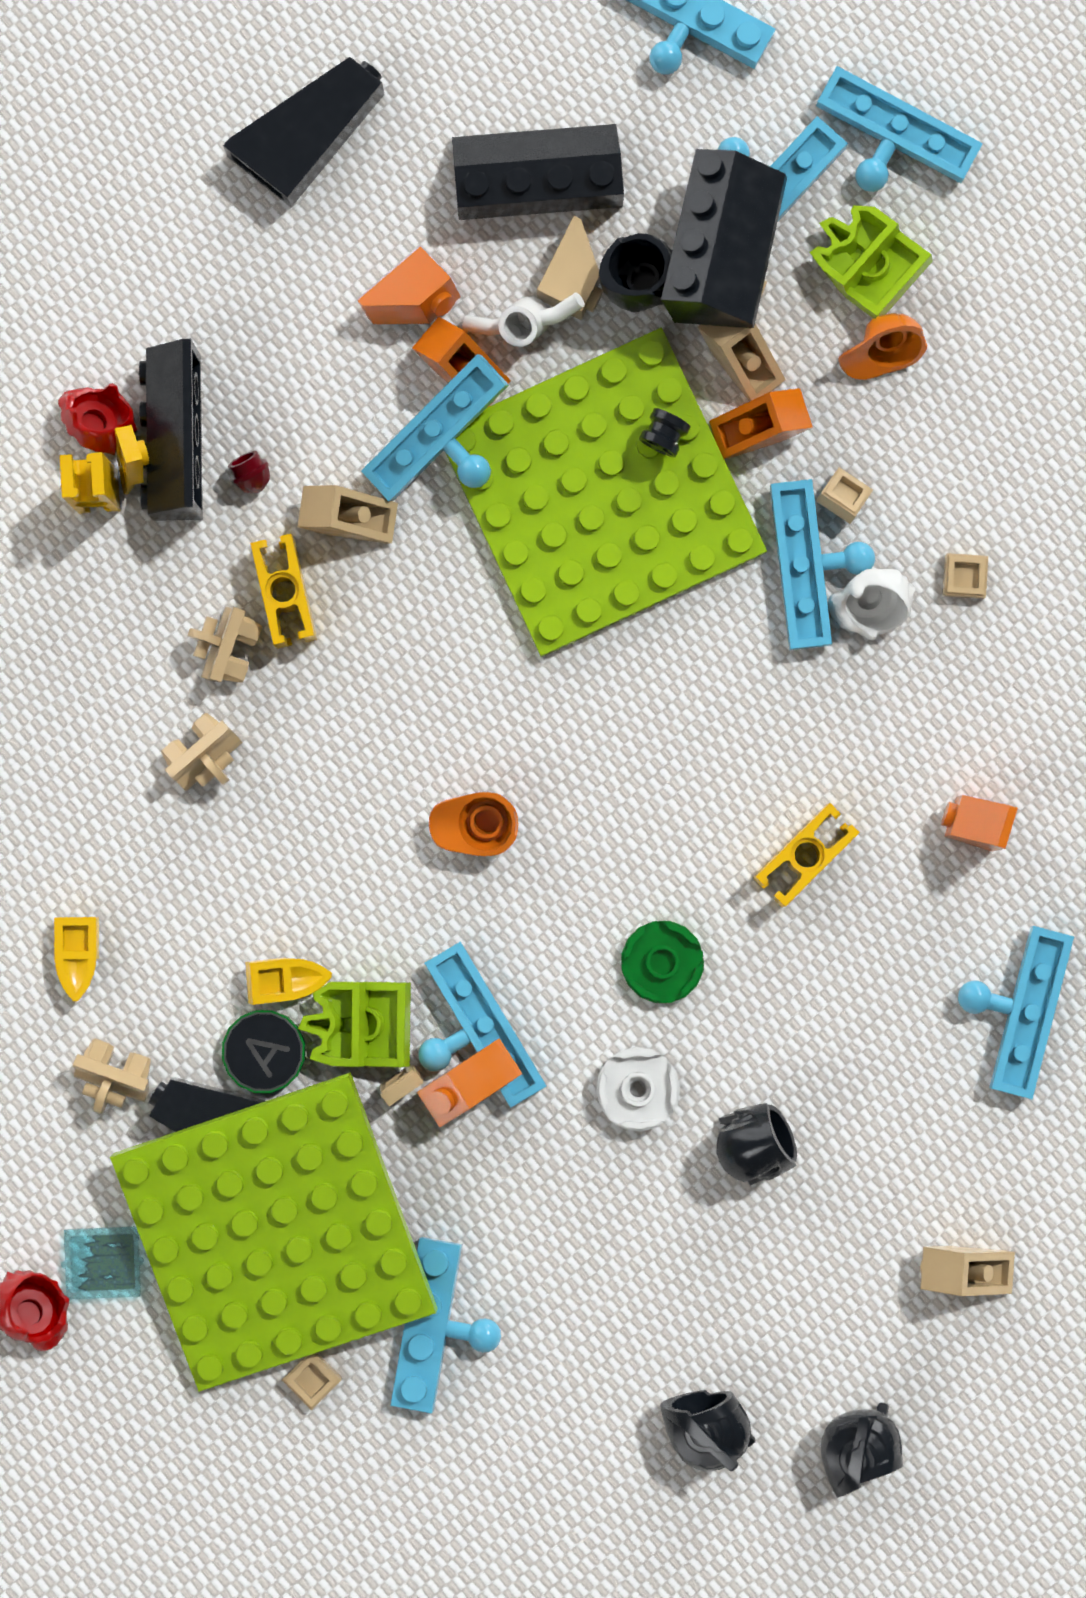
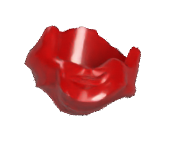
[58,383,138,456]
[0,1270,69,1351]

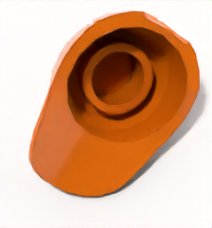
[838,313,928,380]
[429,792,519,856]

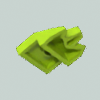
[810,205,933,319]
[298,982,411,1067]

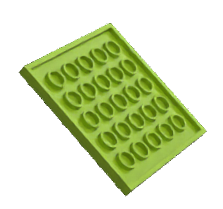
[445,327,767,658]
[110,1072,438,1392]

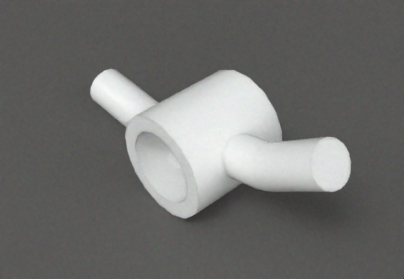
[463,293,585,347]

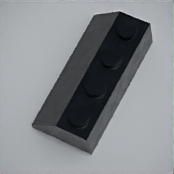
[452,124,624,220]
[661,149,787,328]
[139,338,203,521]

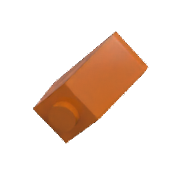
[357,246,461,324]
[412,316,511,407]
[709,388,813,460]
[941,795,1018,852]
[417,1038,523,1128]

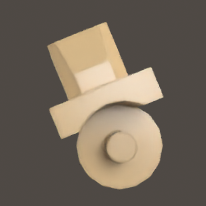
[187,607,262,683]
[161,713,243,791]
[73,1038,151,1114]

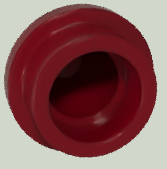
[228,451,270,493]

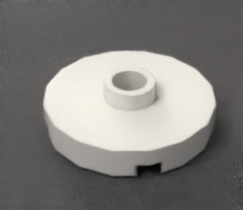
[596,1047,680,1132]

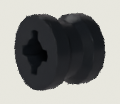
[639,408,691,458]

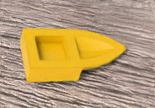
[115,425,149,495]
[54,917,99,1001]
[245,957,332,1005]

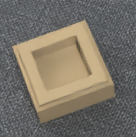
[816,467,873,524]
[942,553,988,599]
[379,1064,424,1107]
[282,1353,342,1410]

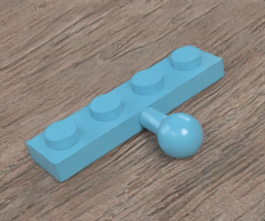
[627,0,776,75]
[816,66,983,192]
[718,116,848,221]
[361,354,509,501]
[770,479,875,651]
[958,926,1074,1100]
[418,941,547,1108]
[390,1237,501,1414]

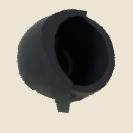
[599,233,672,312]
[716,1103,797,1185]
[660,1390,756,1471]
[821,1402,903,1498]

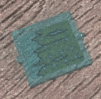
[61,1226,144,1300]

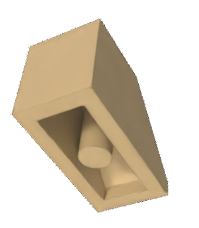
[537,216,603,320]
[697,324,786,401]
[297,485,398,544]
[920,1246,1015,1296]

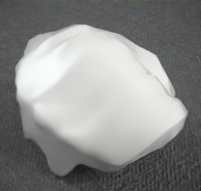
[828,569,916,640]

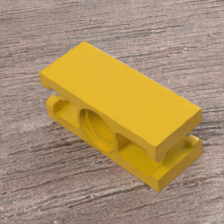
[59,452,120,514]
[250,534,317,649]
[753,803,860,907]

